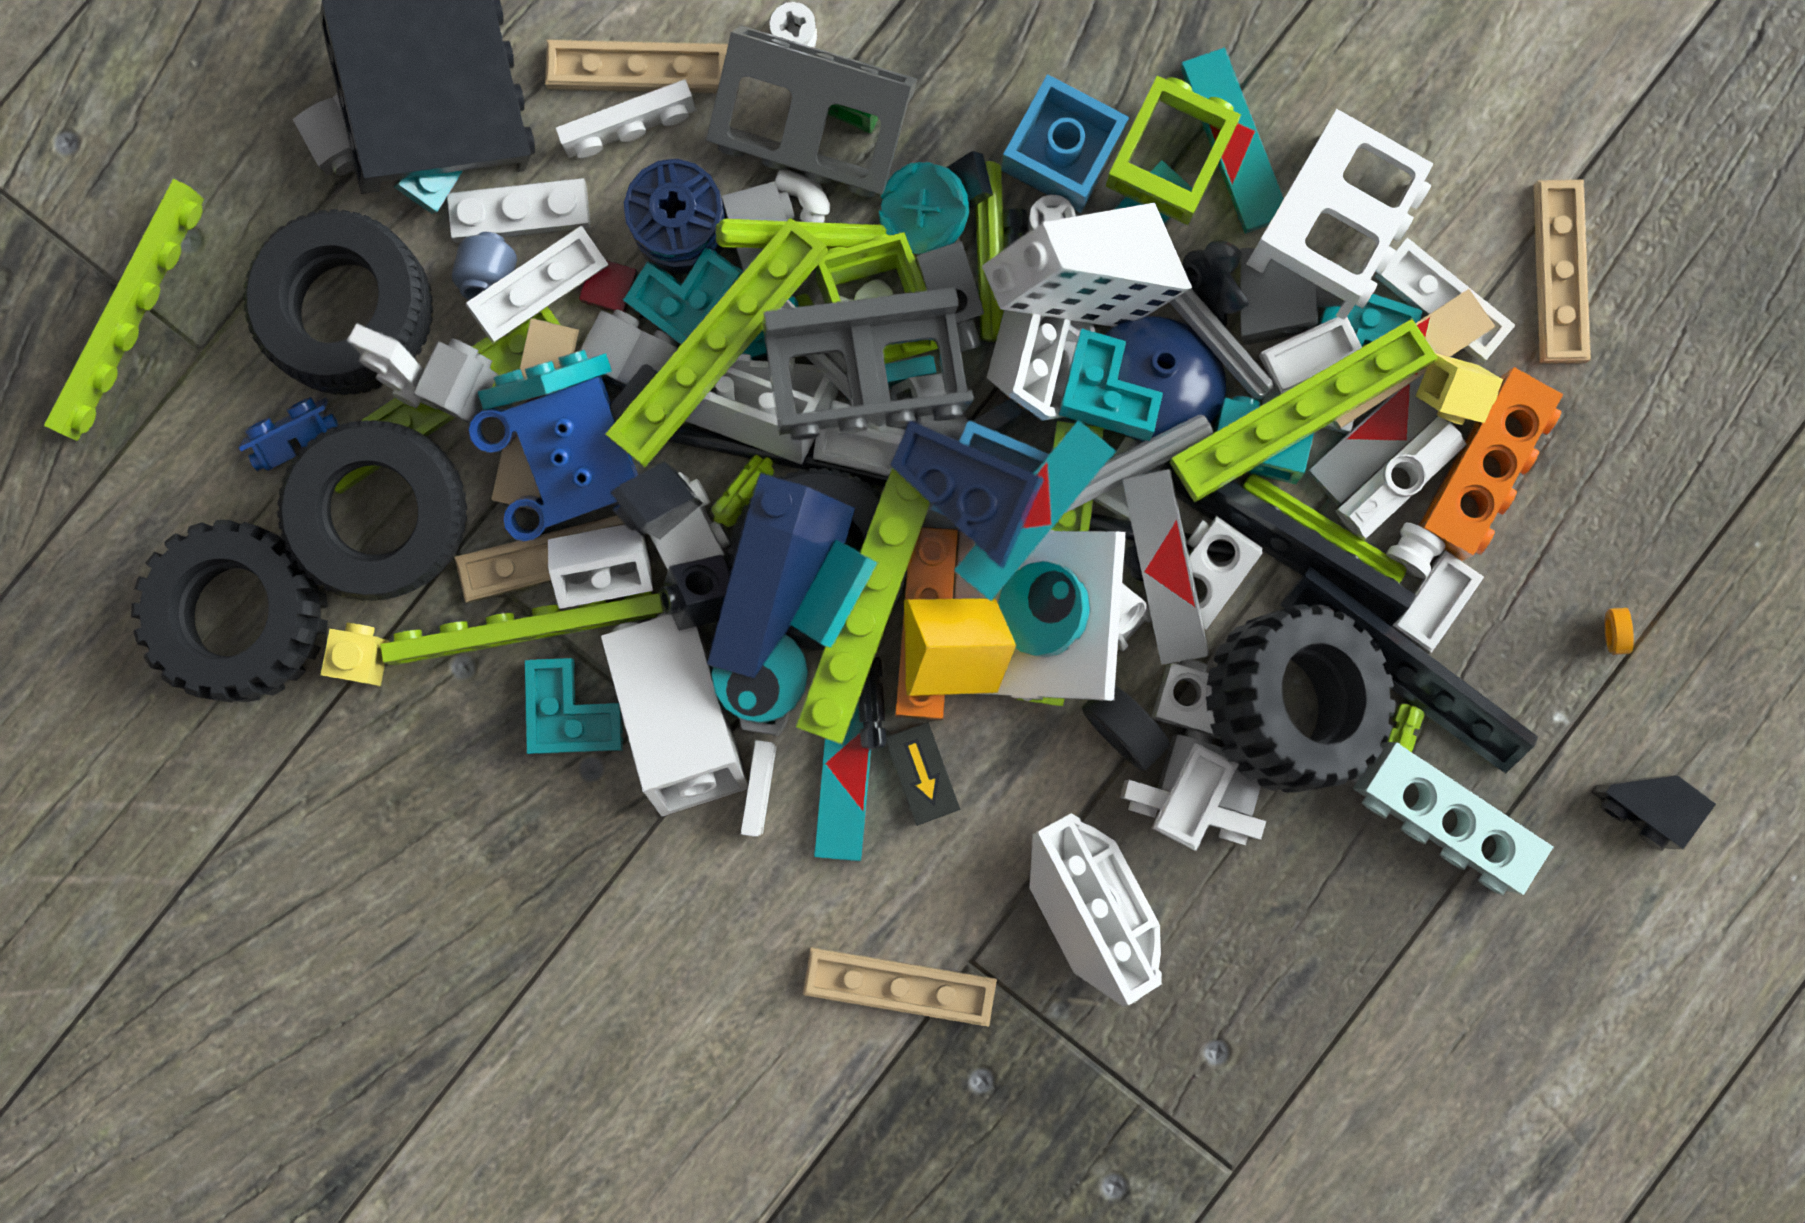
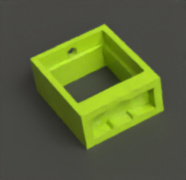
[1105,75,1241,225]
[816,232,938,364]

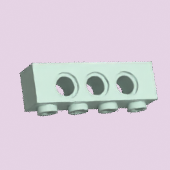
[1353,742,1553,896]

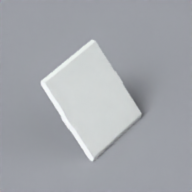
[952,530,1125,701]

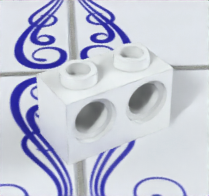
[1186,516,1262,629]
[1151,659,1221,740]

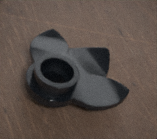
[1182,240,1249,327]

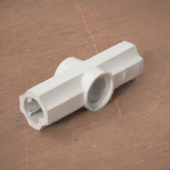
[1335,416,1467,540]

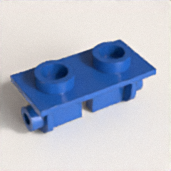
[239,397,339,471]

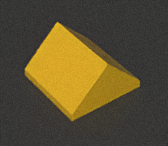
[904,598,1016,696]

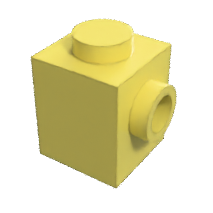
[1416,353,1503,425]
[321,623,389,686]

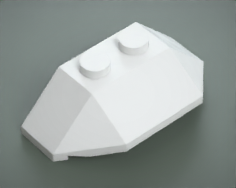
[987,310,1095,420]
[1030,813,1161,1007]

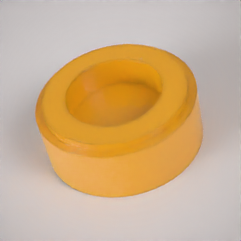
[1604,607,1634,655]

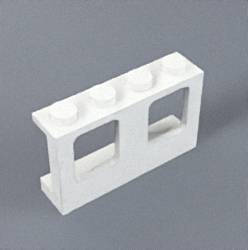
[1246,109,1433,320]

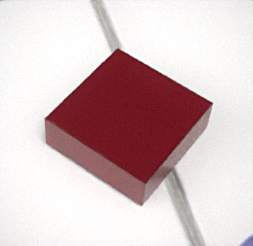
[579,260,638,313]

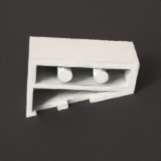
[685,354,838,464]

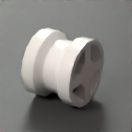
[770,2,817,47]
[1028,194,1076,232]
[1386,522,1445,579]

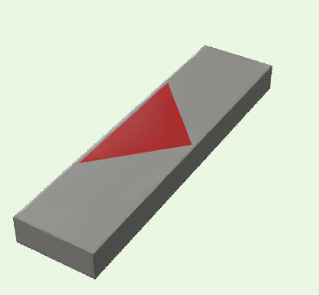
[1306,356,1453,506]
[1122,469,1209,665]

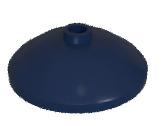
[1105,316,1226,442]

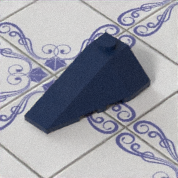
[707,473,855,679]

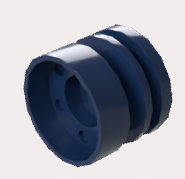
[624,159,727,274]

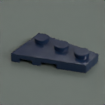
[890,421,1044,569]

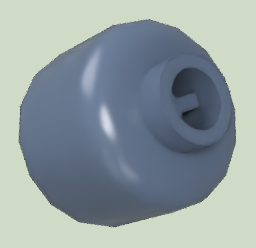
[452,231,517,300]

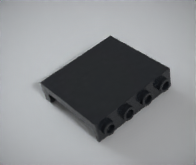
[320,0,535,194]

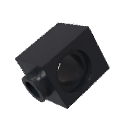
[660,554,731,631]

